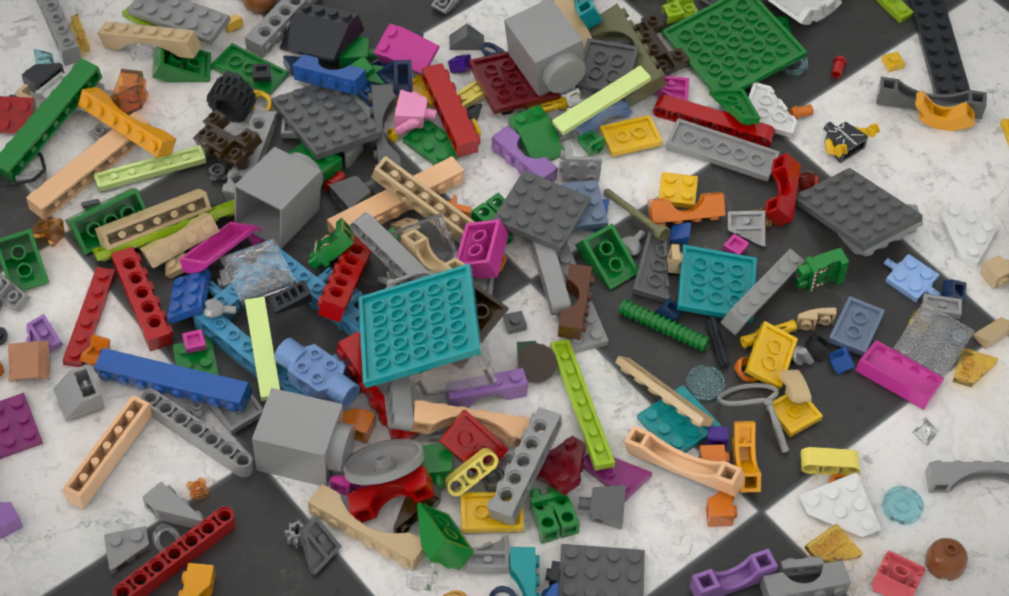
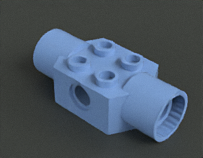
[274,338,360,409]

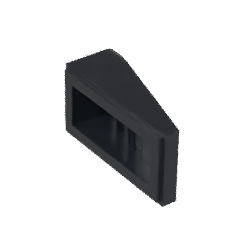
[268,280,312,315]

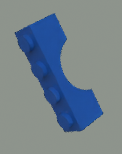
[292,54,367,96]

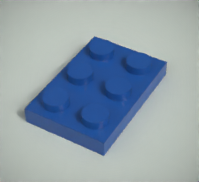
[167,268,211,324]

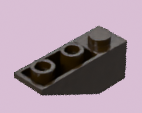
[393,484,441,533]

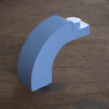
[576,99,633,135]

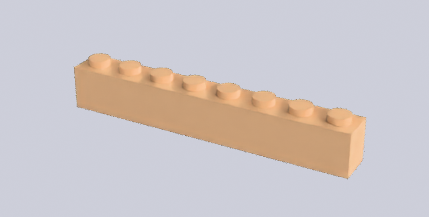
[26,112,151,221]
[327,156,464,237]

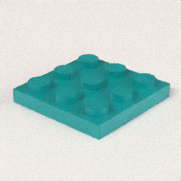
[637,385,721,453]

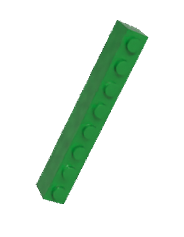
[0,58,103,182]

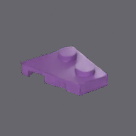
[26,314,63,353]

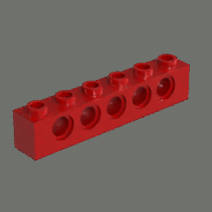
[317,236,372,322]
[111,246,174,352]

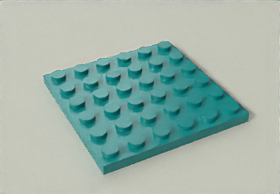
[358,263,482,388]

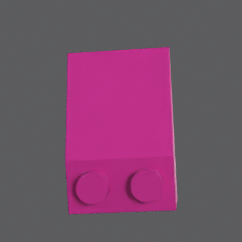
[373,24,440,76]

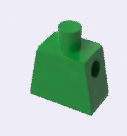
[339,37,378,69]
[419,443,453,490]

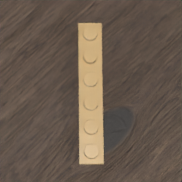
[615,356,714,427]

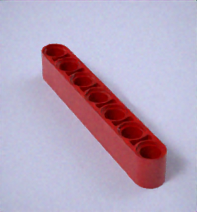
[653,94,775,148]
[113,506,236,596]

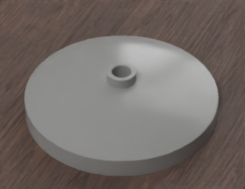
[342,439,425,485]

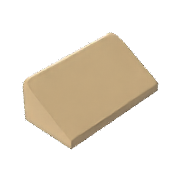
[972,317,1009,349]

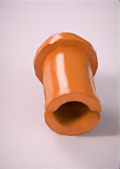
[789,104,814,120]

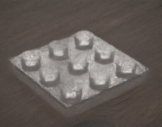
[220,239,296,305]
[893,301,975,380]

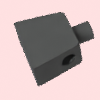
[329,176,376,211]
[578,485,626,529]

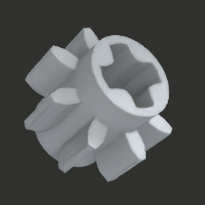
[284,520,303,548]

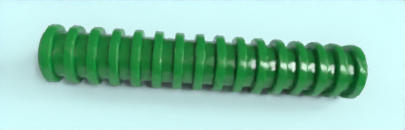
[618,299,710,352]

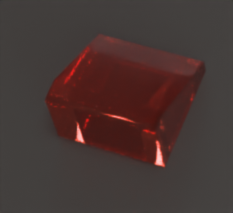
[798,170,819,191]

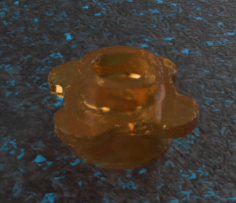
[186,478,210,499]

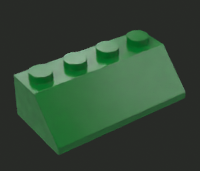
[65,188,146,255]

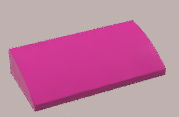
[179,222,258,273]
[855,340,945,410]

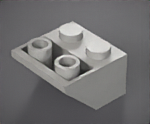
[53,364,105,422]

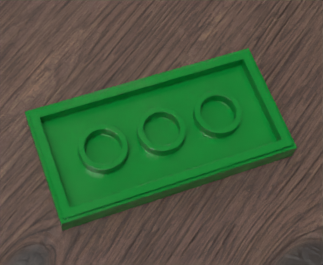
[211,43,289,95]

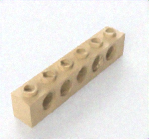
[371,156,475,243]

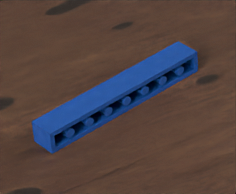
[94,348,253,412]

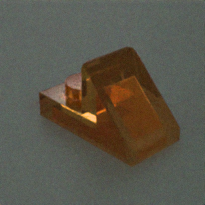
[31,218,65,247]

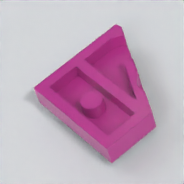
[654,75,689,101]

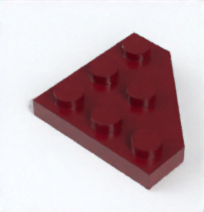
[536,436,586,496]

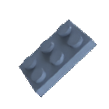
[561,179,608,231]
[828,296,885,356]

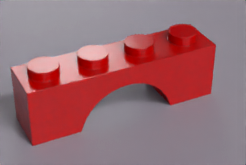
[765,153,801,227]
[348,465,435,523]

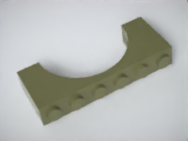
[588,3,667,107]

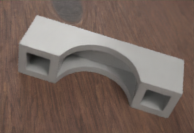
[760,561,851,596]

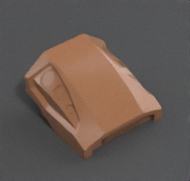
[8,341,50,382]

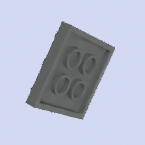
[575,38,639,92]

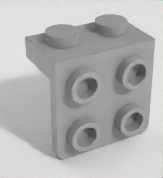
[559,142,602,182]

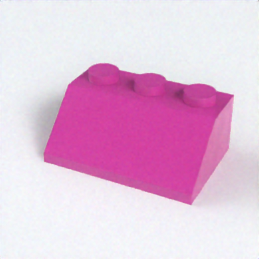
[456,219,509,279]

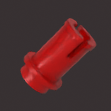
[831,56,847,78]
[324,171,346,193]

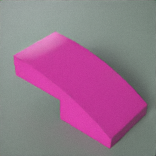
[330,475,370,496]

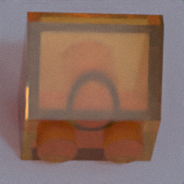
[112,68,149,115]

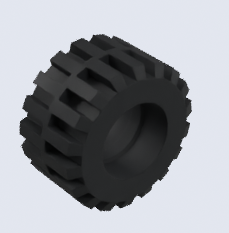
[206,75,257,123]

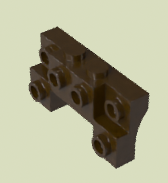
[630,13,690,76]
[193,109,263,171]

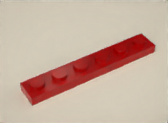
[62,267,116,367]

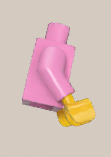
[387,90,437,142]

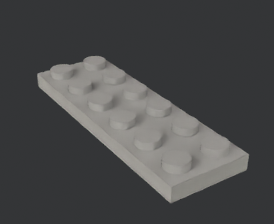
[127,0,231,45]
[665,118,780,182]

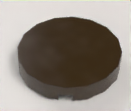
[518,343,557,383]

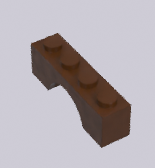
[557,263,595,340]

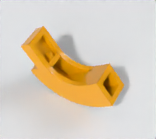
[915,90,975,131]
[732,421,761,493]

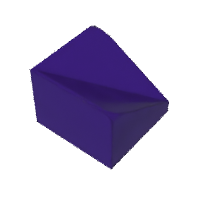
[448,54,471,73]
[706,426,729,450]

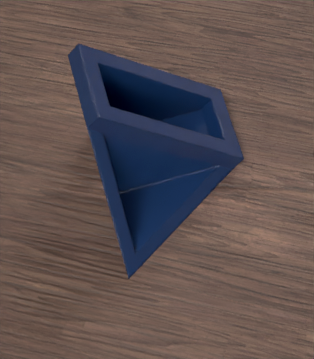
[376,59,413,95]

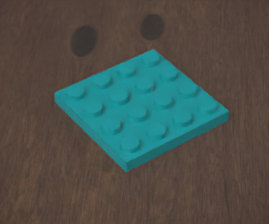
[677,244,757,323]

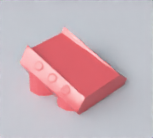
[871,550,926,596]

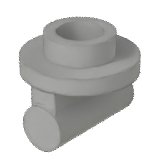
[792,346,814,365]

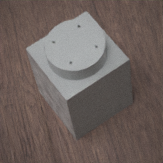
[504,0,586,97]
[234,147,323,249]
[252,388,356,486]

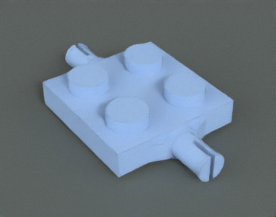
[884,254,941,303]

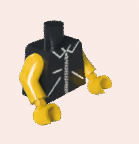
[823,122,880,164]

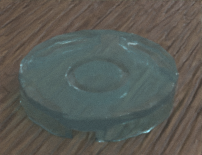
[686,365,725,401]
[882,486,924,525]

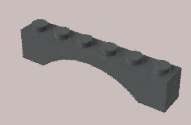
[876,77,987,119]
[368,84,401,167]

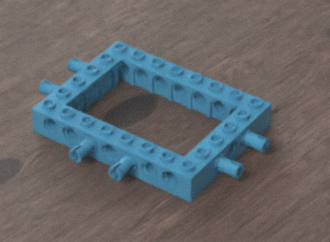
[193,246,363,396]

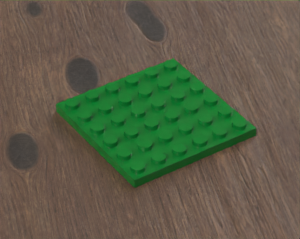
[662,0,807,90]

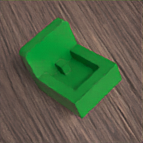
[577,130,606,156]

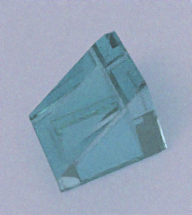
[33,49,54,64]

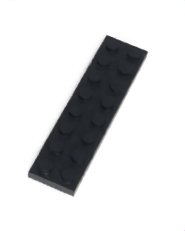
[908,0,970,95]

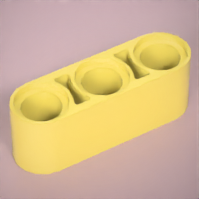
[800,447,860,476]
[445,448,498,496]

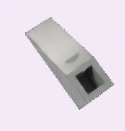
[142,482,205,528]

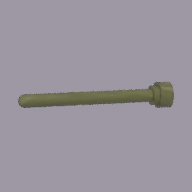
[604,189,670,241]

